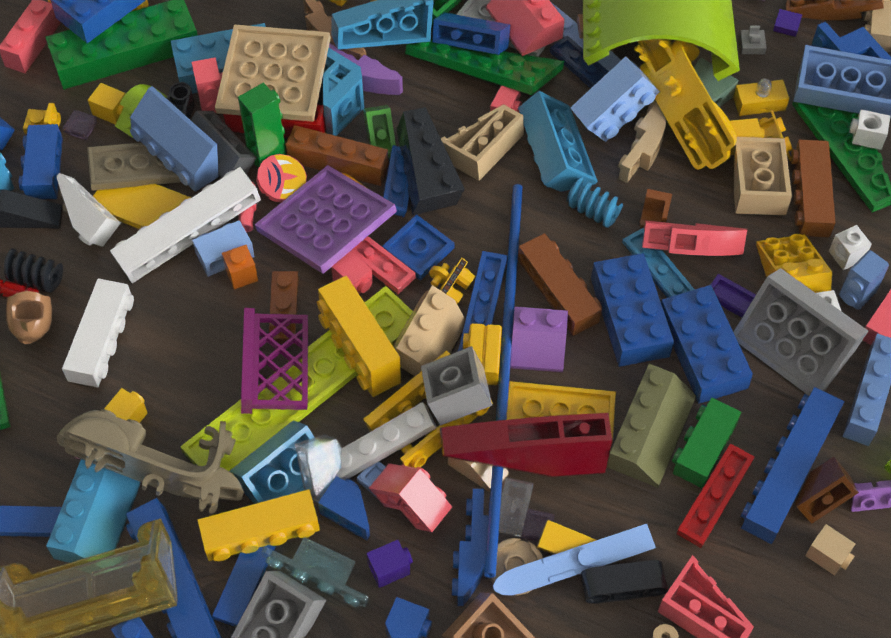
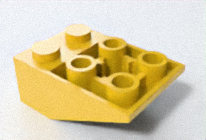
[756,234,832,293]

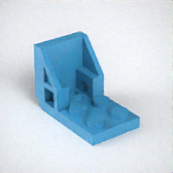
[322,48,364,136]

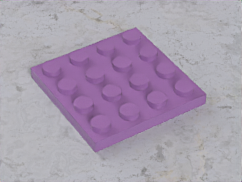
[255,165,397,274]

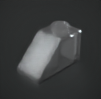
[295,435,342,502]

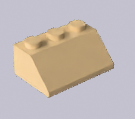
[393,285,466,376]

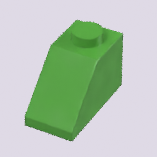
[363,105,396,158]

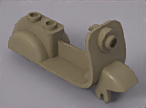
[57,409,244,515]

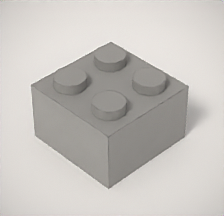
[421,346,492,426]

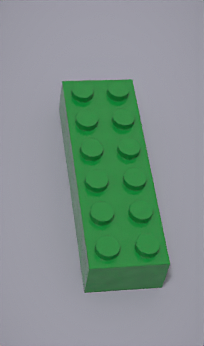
[45,0,198,90]

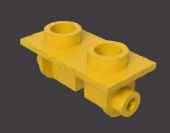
[759,110,793,161]

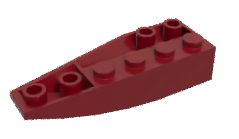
[440,413,612,477]

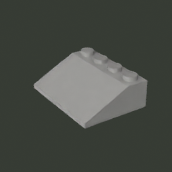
[733,268,868,396]

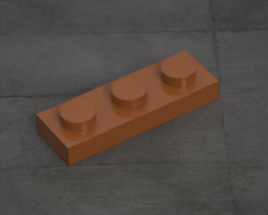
[269,271,299,344]

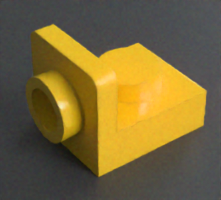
[23,103,61,134]

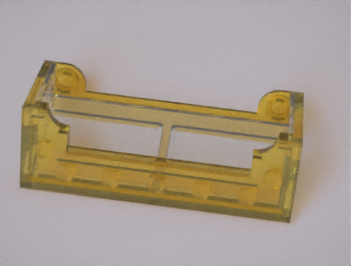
[0,518,178,638]

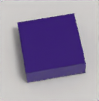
[773,9,802,37]

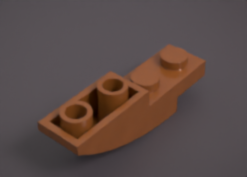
[786,0,884,20]

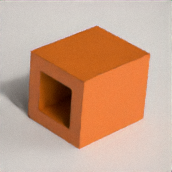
[222,245,258,289]

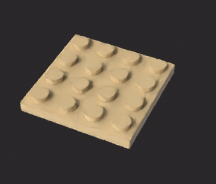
[215,25,331,122]

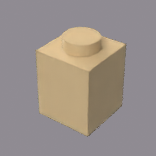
[805,524,855,576]

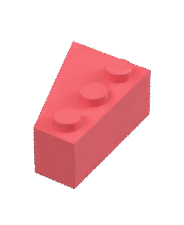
[658,555,754,638]

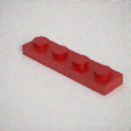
[676,443,755,548]

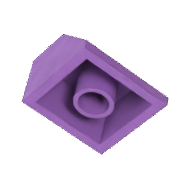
[510,307,568,372]

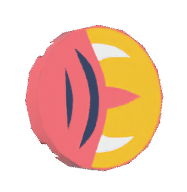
[256,154,307,203]

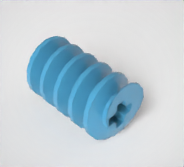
[567,177,623,228]

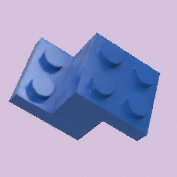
[811,21,891,60]

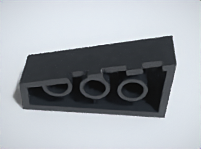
[396,107,465,216]

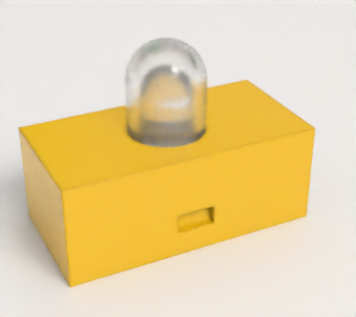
[733,78,789,116]

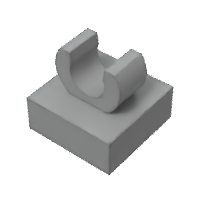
[739,26,766,54]

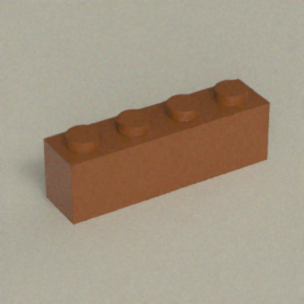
[286,125,389,186]
[791,140,836,237]
[518,233,602,336]

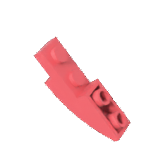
[642,220,747,256]

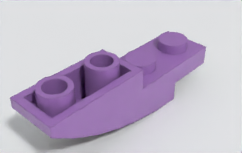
[329,43,403,95]

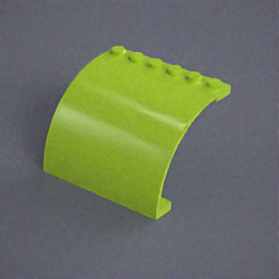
[583,0,740,81]

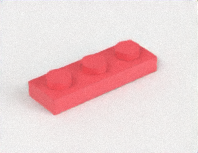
[351,236,416,294]

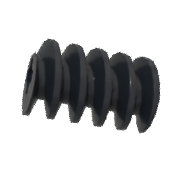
[3,248,63,293]

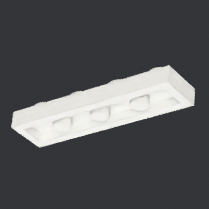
[328,402,437,480]

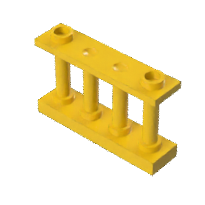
[363,350,493,468]

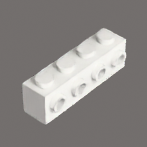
[62,279,134,388]

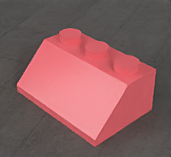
[486,0,565,56]

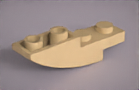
[618,101,666,183]

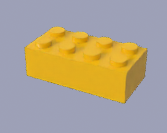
[317,275,401,397]

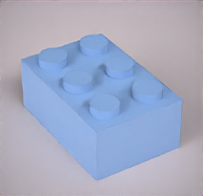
[571,56,660,142]

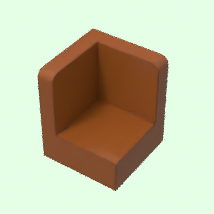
[639,189,672,228]

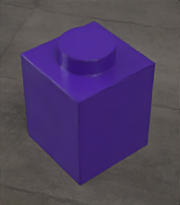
[366,540,413,588]

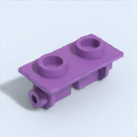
[851,480,891,512]

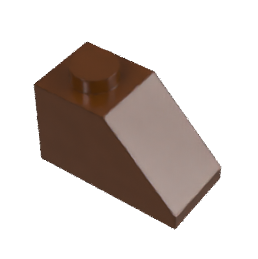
[795,456,859,524]

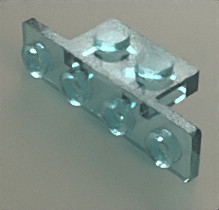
[262,537,369,608]

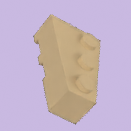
[441,104,524,181]

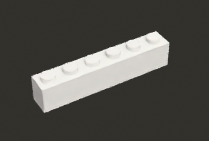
[110,167,261,283]

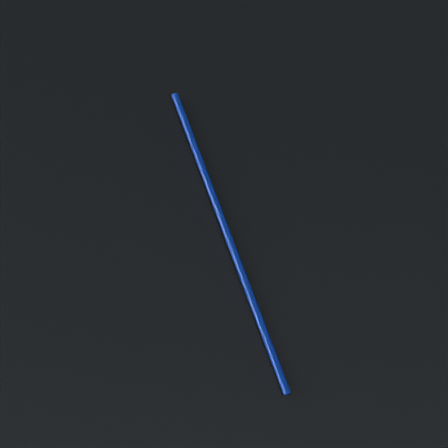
[484,184,523,578]

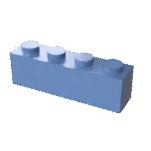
[842,333,891,446]

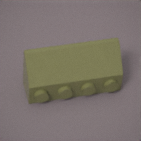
[607,364,696,488]

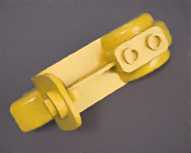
[634,39,737,170]

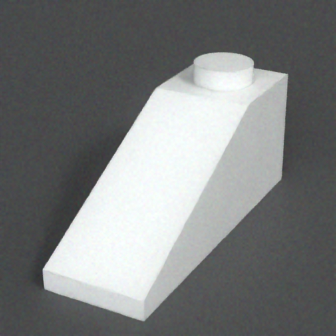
[57,173,121,247]

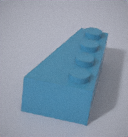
[331,0,434,50]

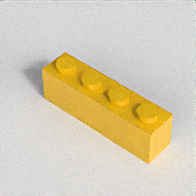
[198,489,320,561]

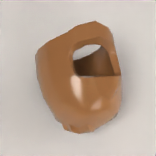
[6,291,52,344]

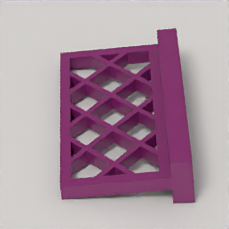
[241,308,308,414]

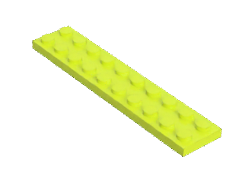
[180,286,413,471]

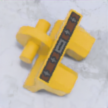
[429,258,475,304]

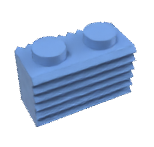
[839,250,889,310]

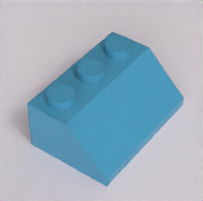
[229,420,333,504]

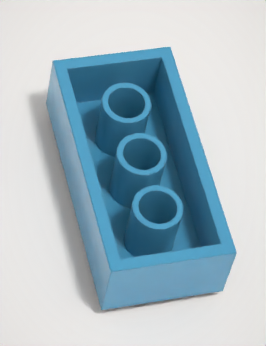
[171,23,266,94]

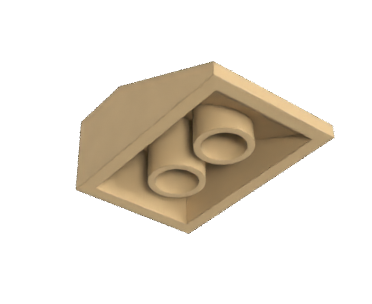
[734,137,792,215]

